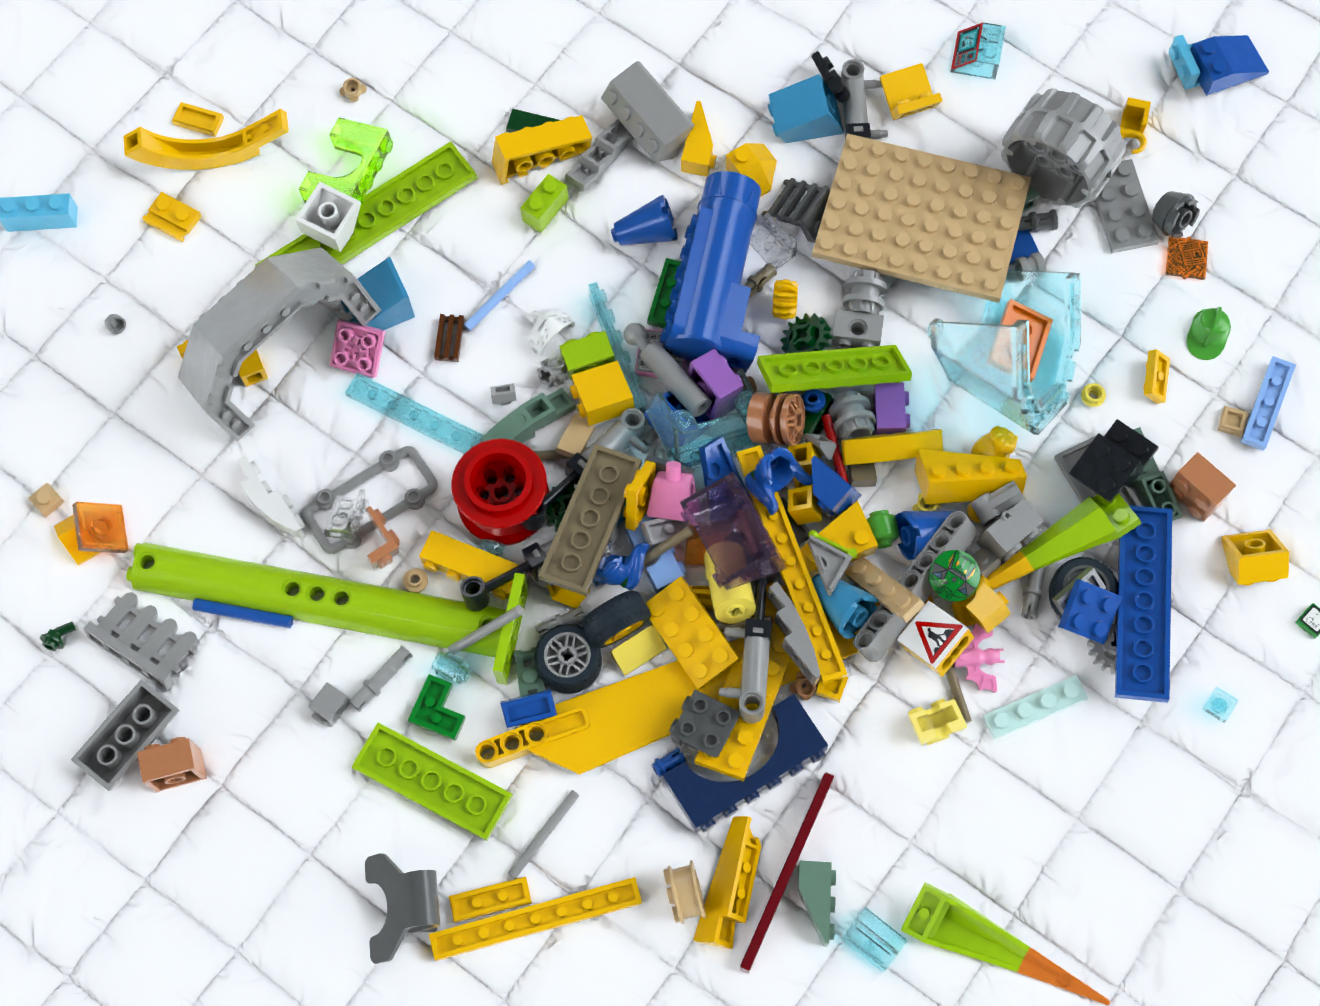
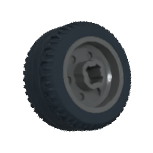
[1048,557,1118,618]

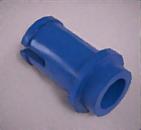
[651,747,686,778]

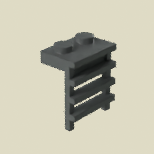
[762,178,830,243]

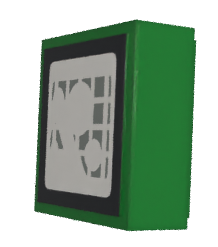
[1295,603,1320,639]

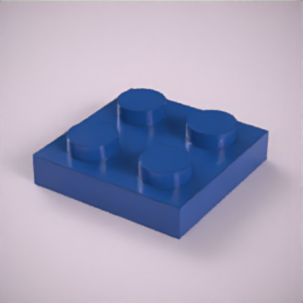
[1058,579,1122,644]

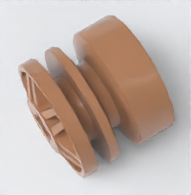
[746,392,805,446]

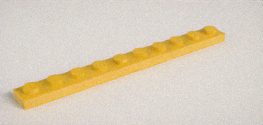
[736,445,847,685]

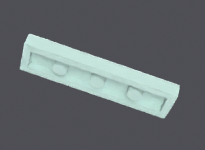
[983,675,1088,740]

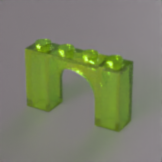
[298,117,393,207]

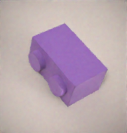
[873,382,910,435]

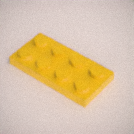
[646,576,741,689]

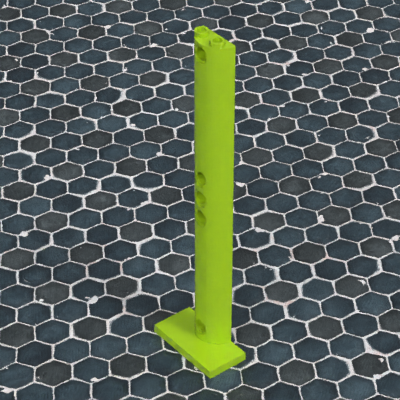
[126,542,529,685]

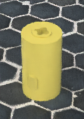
[704,542,756,624]

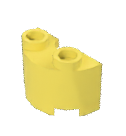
[908,699,967,746]

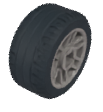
[534,624,602,694]

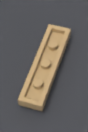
[844,556,925,623]

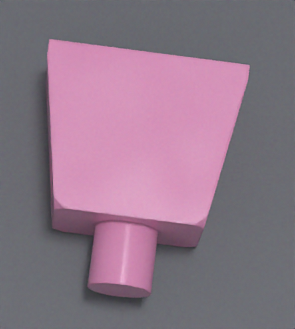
[647,461,699,522]

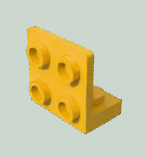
[879,63,943,121]

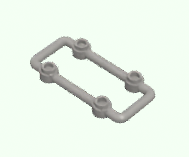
[302,446,438,554]

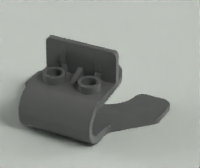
[365,853,440,964]

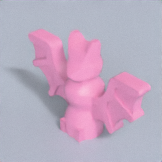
[953,623,1005,693]

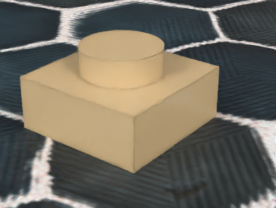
[28,482,65,518]

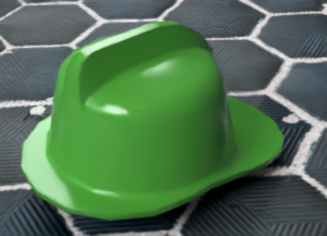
[1186,306,1231,360]

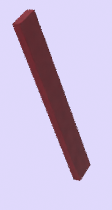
[740,772,834,974]

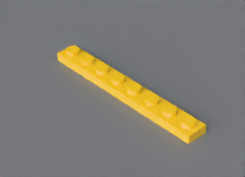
[429,877,642,961]

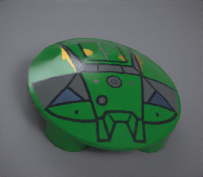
[928,550,980,601]

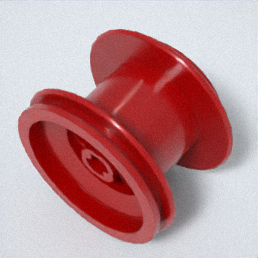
[451,438,550,546]

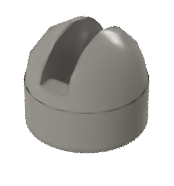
[104,314,126,334]

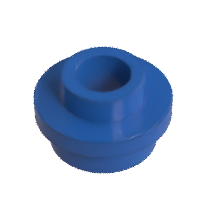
[801,389,826,413]

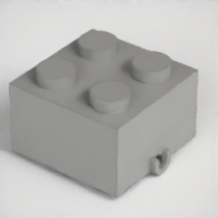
[976,498,1044,562]

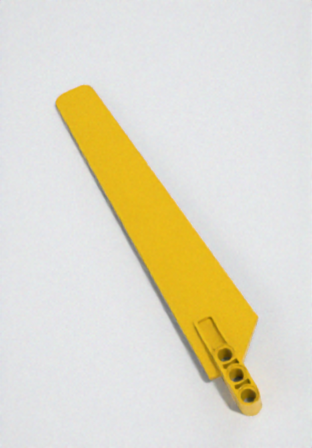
[475,581,934,775]

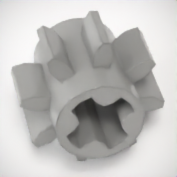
[537,357,568,388]

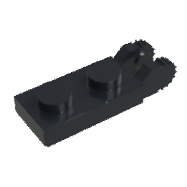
[811,51,850,103]

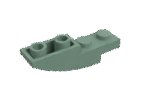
[481,388,576,443]
[1133,427,1184,521]

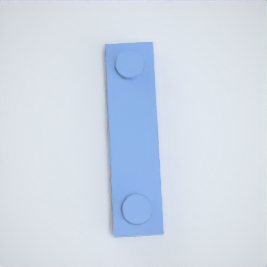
[1240,356,1296,451]

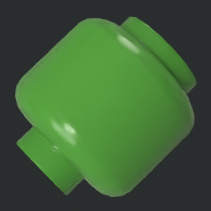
[867,510,899,549]

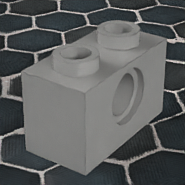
[831,309,884,349]

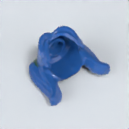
[745,447,813,515]
[593,542,649,590]

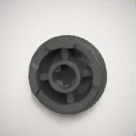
[1152,191,1200,238]

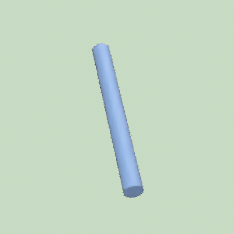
[463,260,535,331]

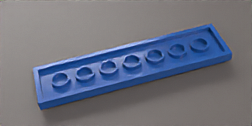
[1114,505,1173,703]

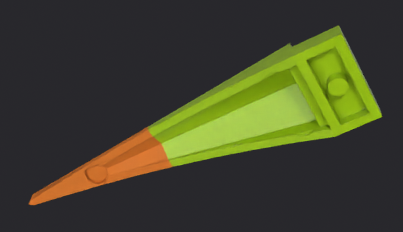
[901,882,1110,1005]

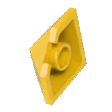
[726,143,777,197]

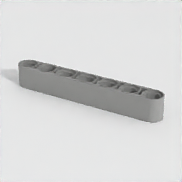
[853,511,977,662]

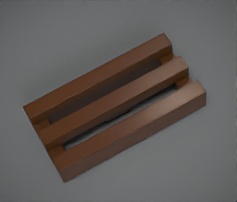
[434,313,465,362]

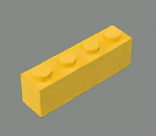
[419,530,519,600]

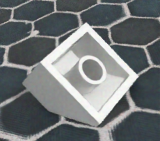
[295,182,361,252]

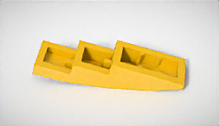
[841,428,943,465]

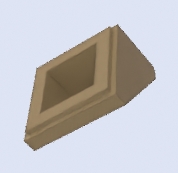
[849,463,877,487]

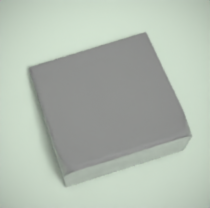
[803,433,837,460]

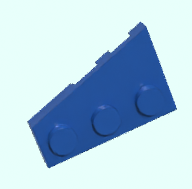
[699,437,752,527]

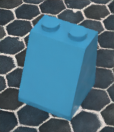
[768,74,844,143]
[340,257,415,330]

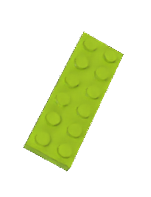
[757,345,912,393]
[351,722,513,841]

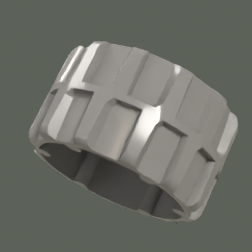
[1001,88,1126,208]

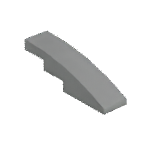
[564,119,634,192]
[767,582,820,686]

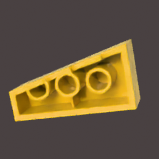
[491,115,592,185]
[914,449,1027,504]

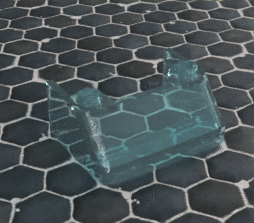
[646,369,759,469]

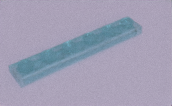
[588,282,648,413]
[345,373,483,454]

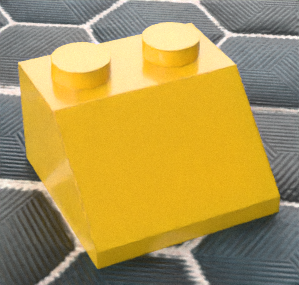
[1221,529,1289,586]

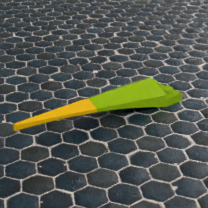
[951,494,1142,607]

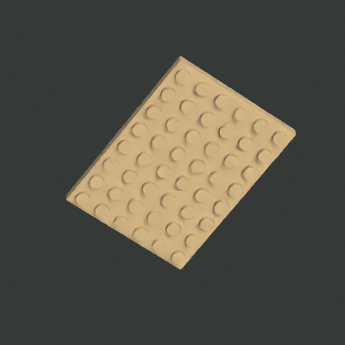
[812,133,1031,303]

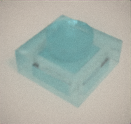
[1202,686,1239,723]

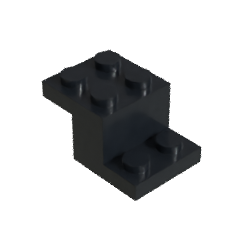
[1068,419,1159,503]

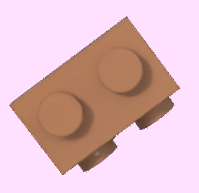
[366,506,400,569]

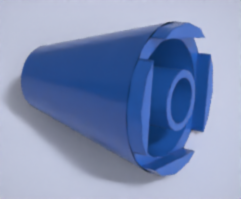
[611,194,678,246]
[895,511,955,560]

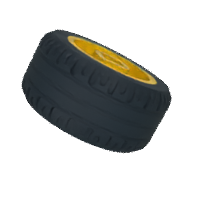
[581,590,651,648]

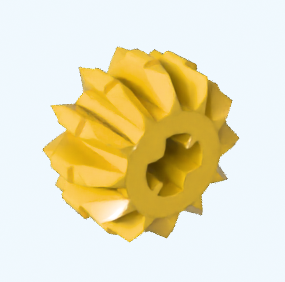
[772,279,798,320]

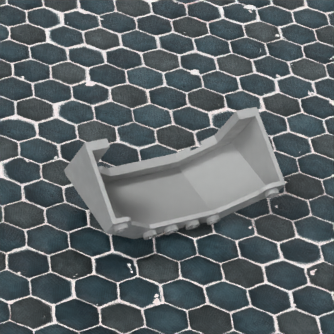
[177,247,381,442]

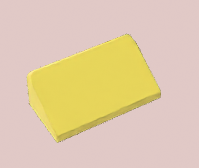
[610,624,667,676]

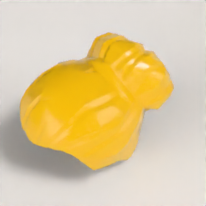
[971,426,1018,458]

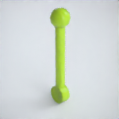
[808,530,857,559]

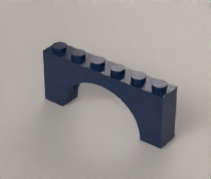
[662,694,828,833]

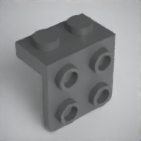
[669,690,739,758]

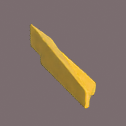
[693,816,761,949]

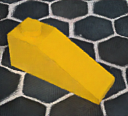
[681,100,717,177]

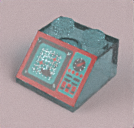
[950,22,1006,80]

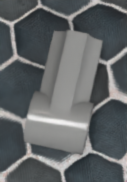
[970,480,1025,526]

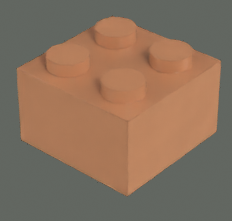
[1169,452,1236,522]
[137,737,207,793]

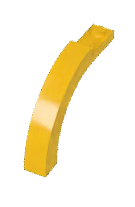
[123,108,289,170]

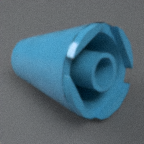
[811,574,879,639]

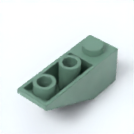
[797,860,836,947]

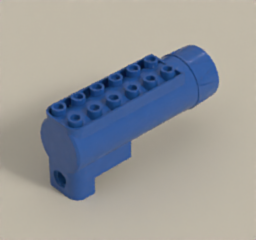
[659,171,761,373]

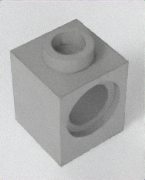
[308,682,350,726]

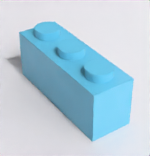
[0,193,78,232]

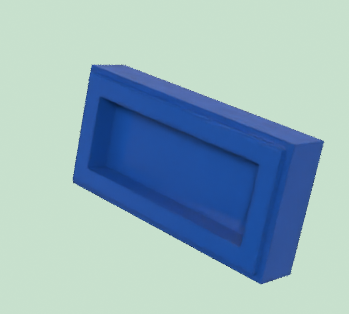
[500,689,557,728]

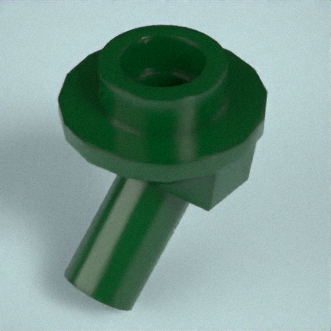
[40,621,76,651]

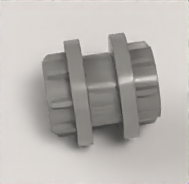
[842,269,887,315]
[828,391,876,440]

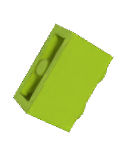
[520,174,569,233]
[559,331,615,380]

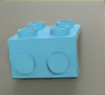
[1168,35,1200,90]

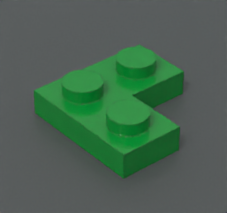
[408,674,466,741]

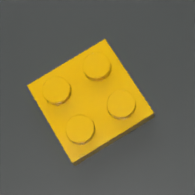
[623,461,656,531]

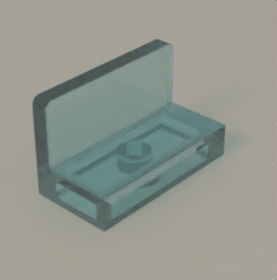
[841,907,908,973]

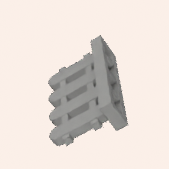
[83,592,198,691]

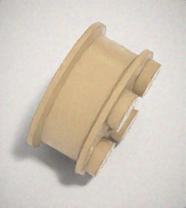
[663,860,706,924]

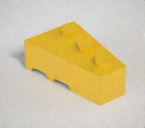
[800,500,878,578]

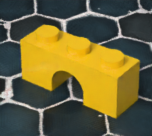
[788,442,822,525]
[966,575,1011,634]

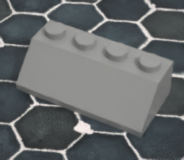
[601,61,694,163]
[71,679,180,792]

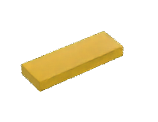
[448,876,532,923]

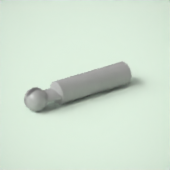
[623,323,712,417]

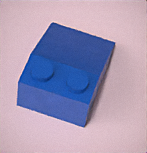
[1190,35,1269,96]

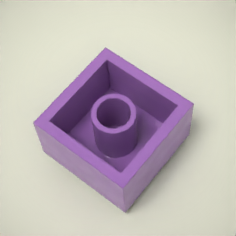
[687,349,744,422]

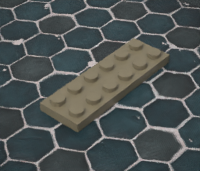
[538,444,642,596]

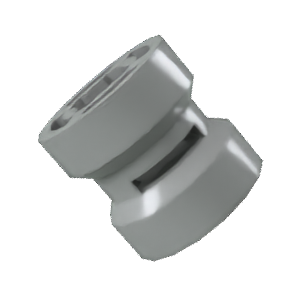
[1015,252,1046,281]

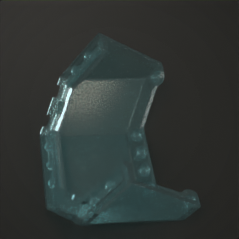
[928,270,1081,435]

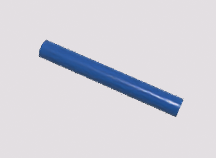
[192,598,293,629]

